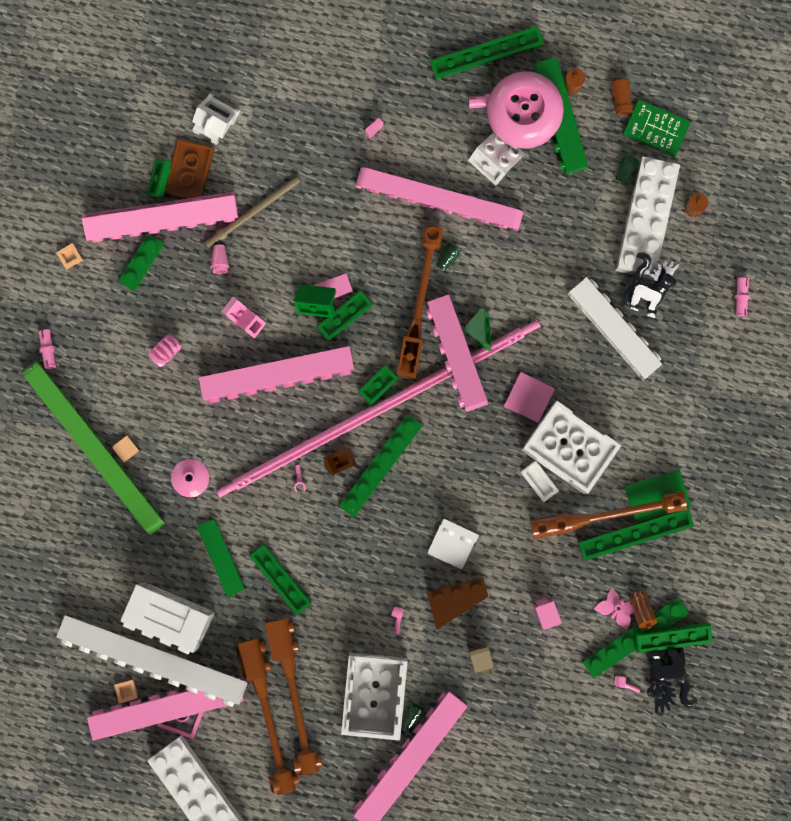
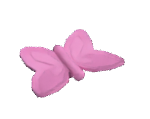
[594,589,634,630]

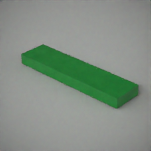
[197,519,245,597]
[249,543,312,615]
[635,622,712,653]

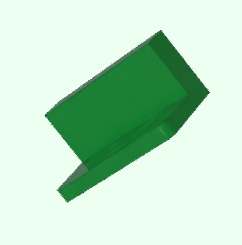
[293,284,336,318]

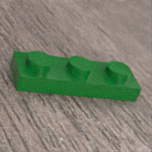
[118,233,165,292]
[317,290,373,342]

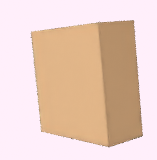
[56,243,83,269]
[112,436,140,463]
[114,679,139,703]

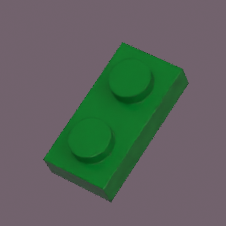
[146,160,172,199]
[358,365,399,405]

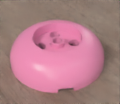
[487,71,564,148]

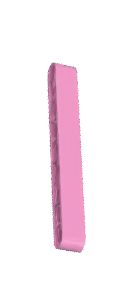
[355,167,523,231]

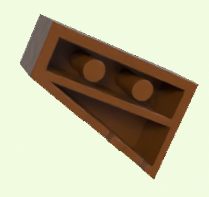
[427,577,488,630]

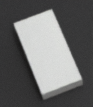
[521,460,559,503]

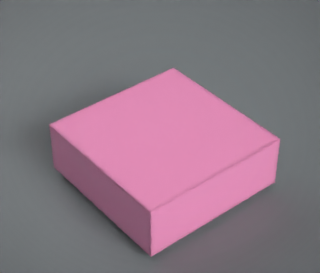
[365,118,383,139]

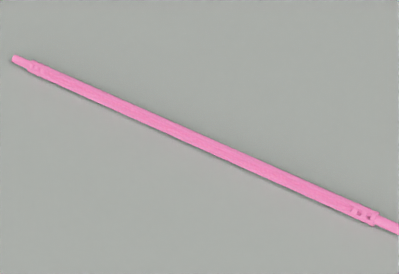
[216,320,541,497]

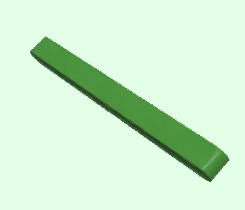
[21,360,165,535]

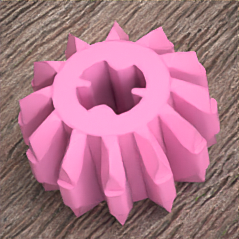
[149,335,181,367]

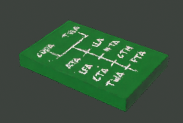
[623,99,691,157]

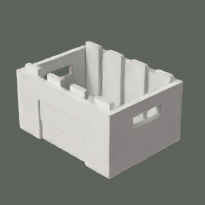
[521,401,621,494]
[121,582,215,654]
[341,652,407,740]

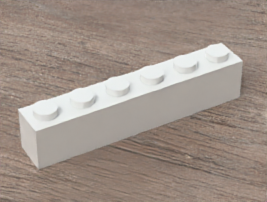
[568,277,662,380]

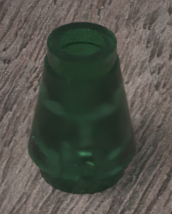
[615,154,639,184]
[436,242,461,271]
[401,702,425,733]

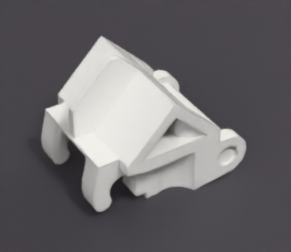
[192,94,240,145]

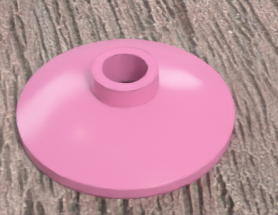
[171,459,209,497]

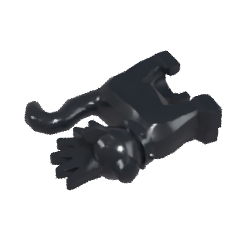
[621,252,679,318]
[646,648,697,713]

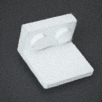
[468,132,525,186]
[428,519,479,569]

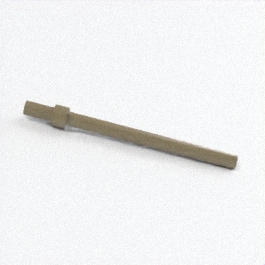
[204,176,300,249]

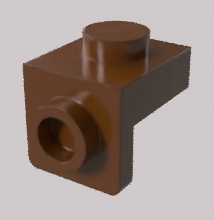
[323,447,357,475]

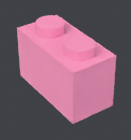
[533,597,562,630]

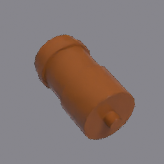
[564,68,585,94]
[610,77,633,116]
[684,193,708,217]
[629,591,657,629]

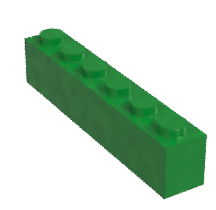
[531,57,589,175]

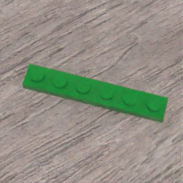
[430,26,544,80]
[339,414,423,517]
[578,508,695,561]
[582,597,689,678]

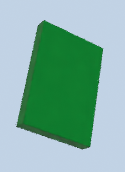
[624,470,691,523]

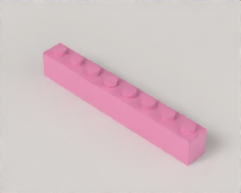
[82,191,238,242]
[199,346,354,404]
[87,675,245,740]
[353,690,468,821]

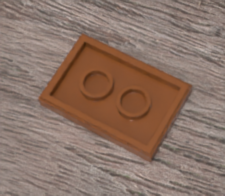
[165,139,215,199]

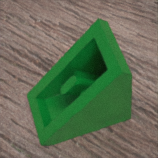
[463,308,491,351]

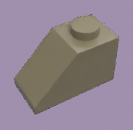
[468,644,494,675]

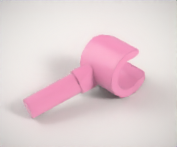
[294,465,306,492]
[391,606,403,634]
[614,675,640,693]

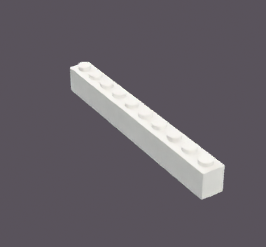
[56,615,247,707]

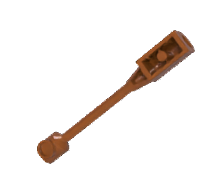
[397,225,444,379]
[530,491,687,539]
[265,618,323,775]
[234,638,299,795]

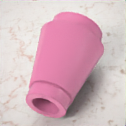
[210,245,229,274]

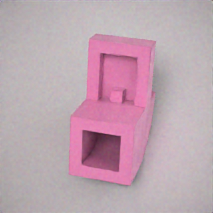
[221,297,266,338]

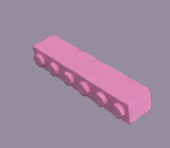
[425,295,488,412]

